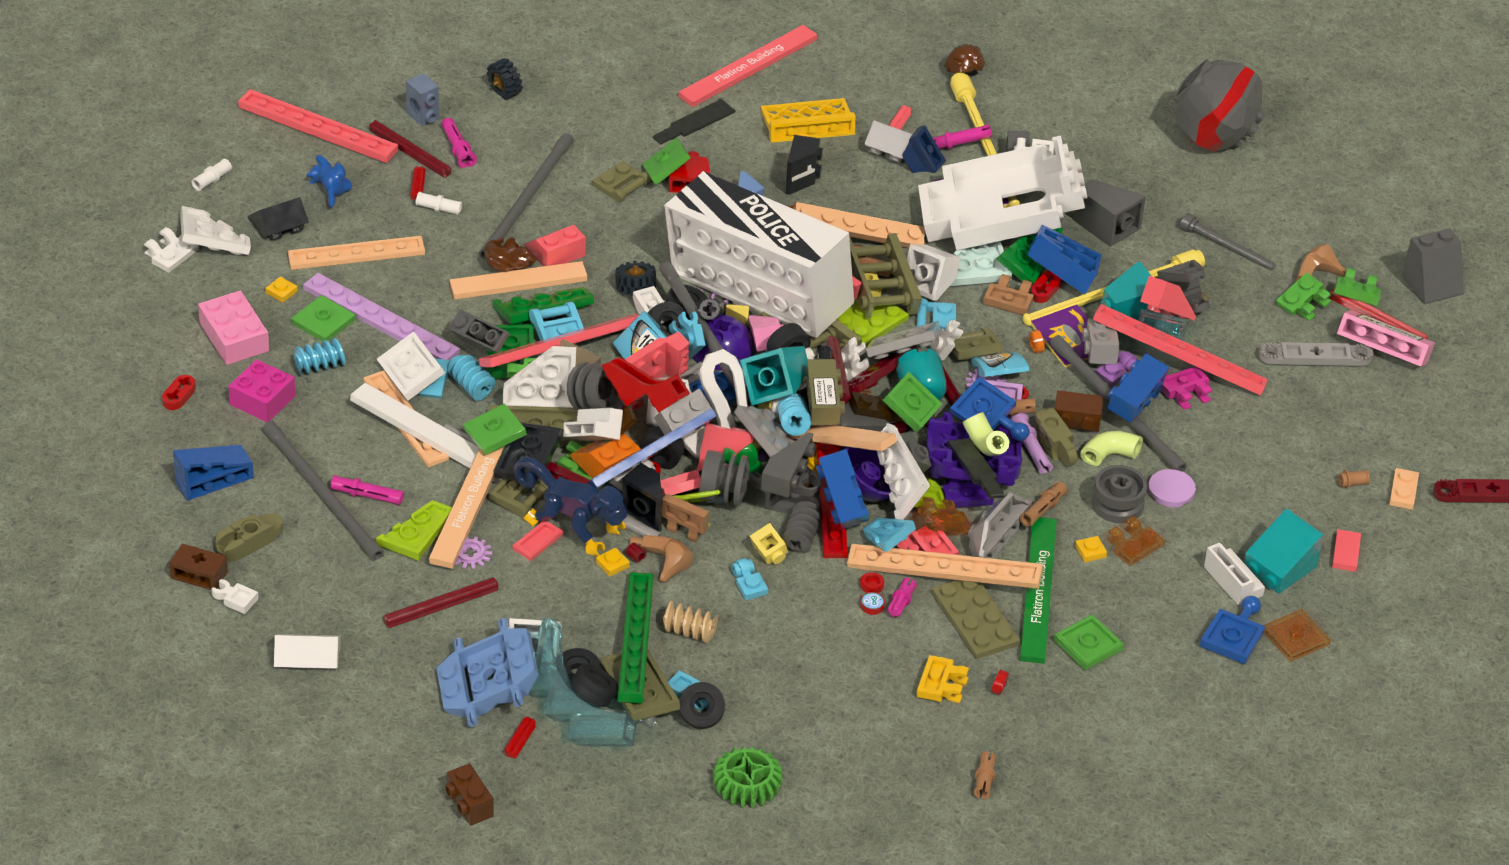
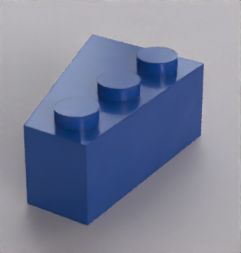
[1028,225,1102,295]
[1107,353,1170,423]
[173,445,254,501]
[816,449,869,530]

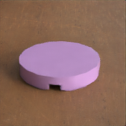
[1148,469,1196,507]

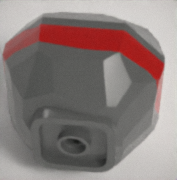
[1173,59,1266,152]

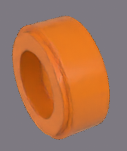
[1029,330,1045,354]

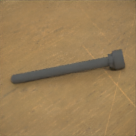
[1180,213,1275,270]

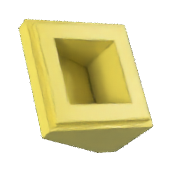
[726,305,749,328]

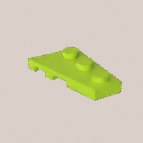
[376,500,452,561]

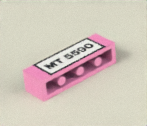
[1337,310,1435,366]

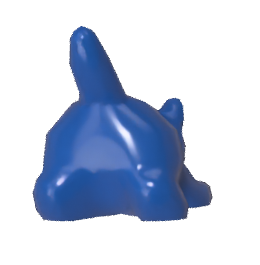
[306,155,352,208]

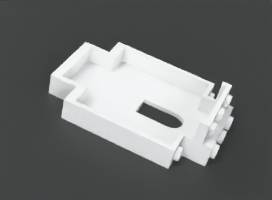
[918,136,1087,250]

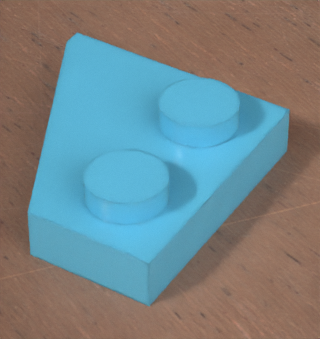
[863,518,916,552]

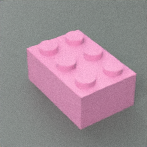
[198,290,269,365]

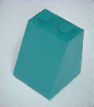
[1101,262,1159,333]
[740,346,807,406]
[1244,509,1324,594]

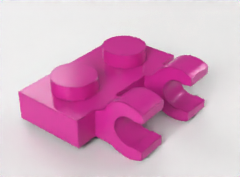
[1161,366,1212,410]

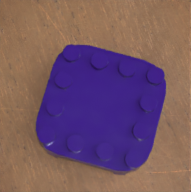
[926,412,1023,486]

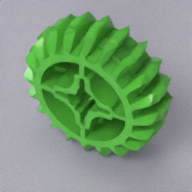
[713,745,783,809]

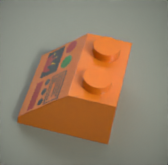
[570,434,641,479]

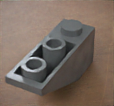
[448,309,510,353]
[761,433,816,498]

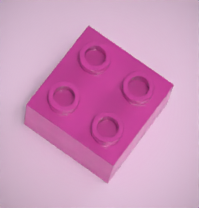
[228,359,296,422]

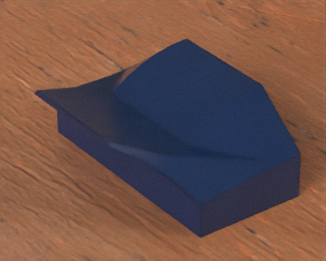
[902,125,946,173]

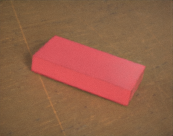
[513,520,563,561]
[1332,529,1361,572]

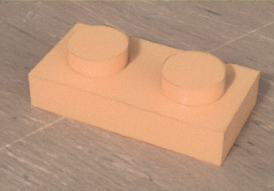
[1389,468,1419,510]

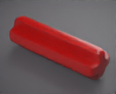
[410,166,426,200]
[504,716,536,759]

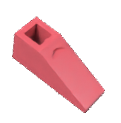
[1140,276,1196,322]

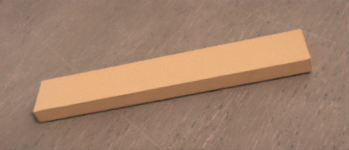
[288,236,425,270]
[450,261,587,299]
[363,370,449,468]
[780,424,897,451]

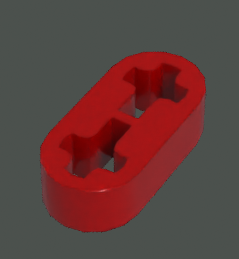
[1030,271,1062,303]
[162,375,196,410]

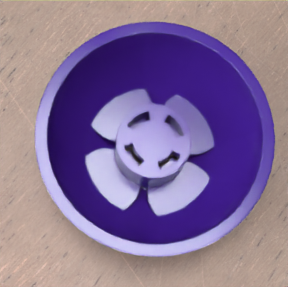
[692,315,755,371]
[844,446,891,502]

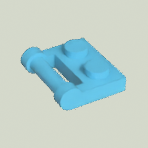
[916,298,956,329]
[529,301,584,341]

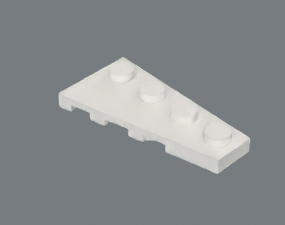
[877,423,930,520]

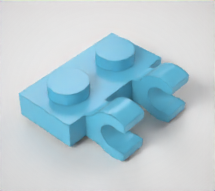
[669,312,705,361]

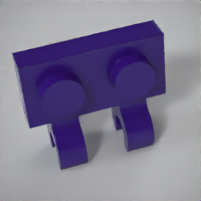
[942,478,994,509]

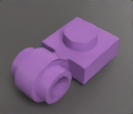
[1095,351,1137,387]

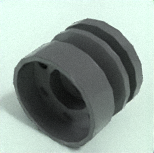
[567,362,625,410]
[699,450,750,506]

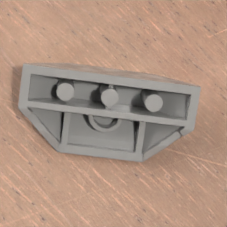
[968,492,1032,559]

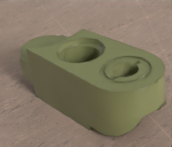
[1033,407,1078,466]
[216,513,283,562]

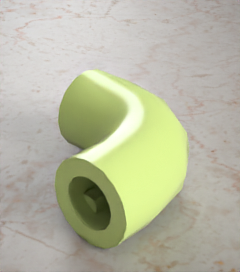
[962,412,1009,456]
[1080,431,1143,466]

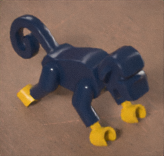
[514,456,628,556]

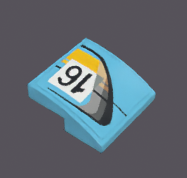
[613,310,667,359]
[971,352,1029,377]

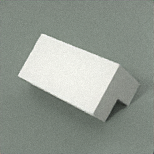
[563,408,623,441]
[1204,543,1265,606]
[274,634,340,668]

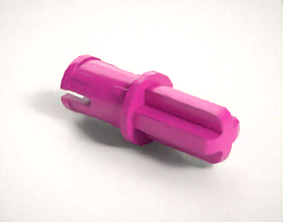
[887,578,917,618]

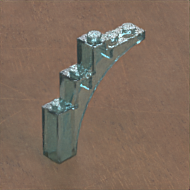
[528,618,637,746]

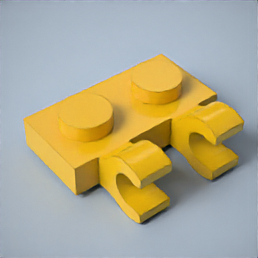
[917,655,969,703]

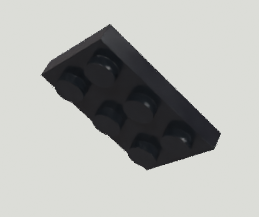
[494,422,562,484]

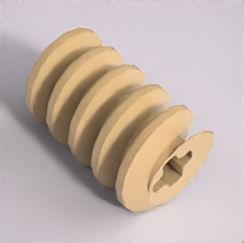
[663,600,718,643]

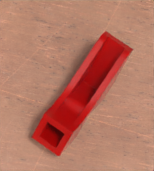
[602,357,690,413]

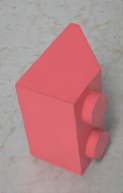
[524,225,586,267]

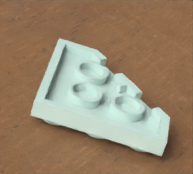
[950,241,1012,286]

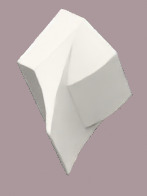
[633,286,671,323]

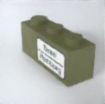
[806,359,845,425]

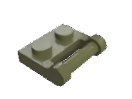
[592,161,651,203]
[952,327,1002,360]
[489,479,548,519]

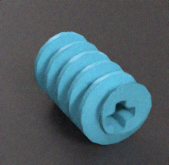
[294,338,346,376]
[447,355,496,401]
[777,393,811,436]

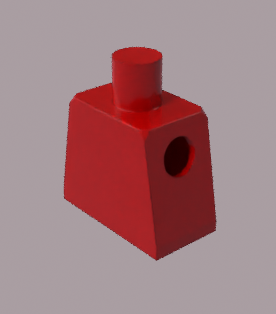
[669,151,711,193]

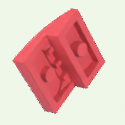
[697,423,755,471]
[661,470,701,498]
[896,521,960,555]

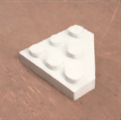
[180,206,251,255]
[503,346,576,408]

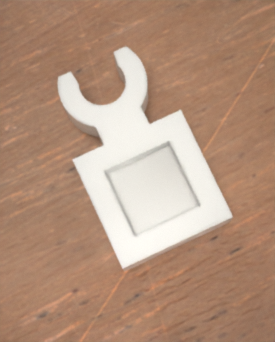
[930,320,963,360]
[212,579,259,614]

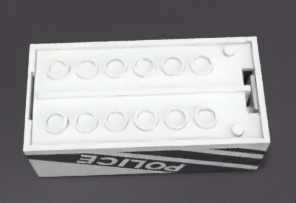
[664,171,854,338]

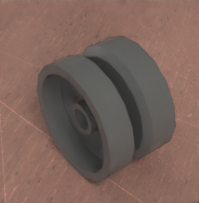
[1092,465,1147,523]

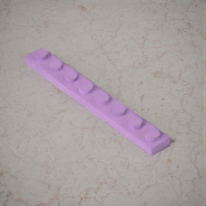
[303,273,460,361]

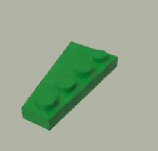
[996,228,1063,284]
[492,287,594,325]

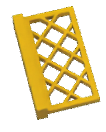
[761,98,856,143]

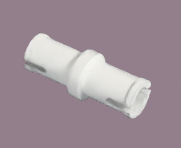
[191,159,232,191]
[416,192,462,215]

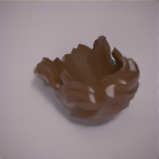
[944,44,985,74]
[484,237,536,272]

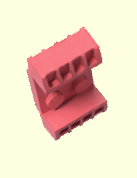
[622,332,689,413]

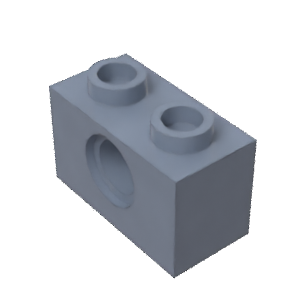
[406,73,439,126]

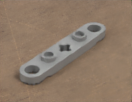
[1259,342,1373,366]

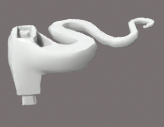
[646,349,782,458]

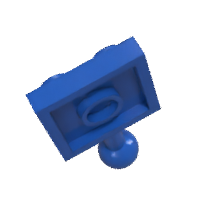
[950,376,1030,441]
[1200,596,1265,664]

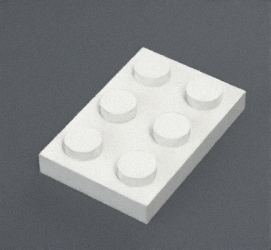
[377,332,445,400]

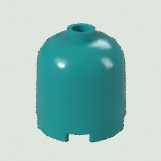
[896,348,946,401]

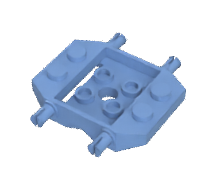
[437,618,539,727]

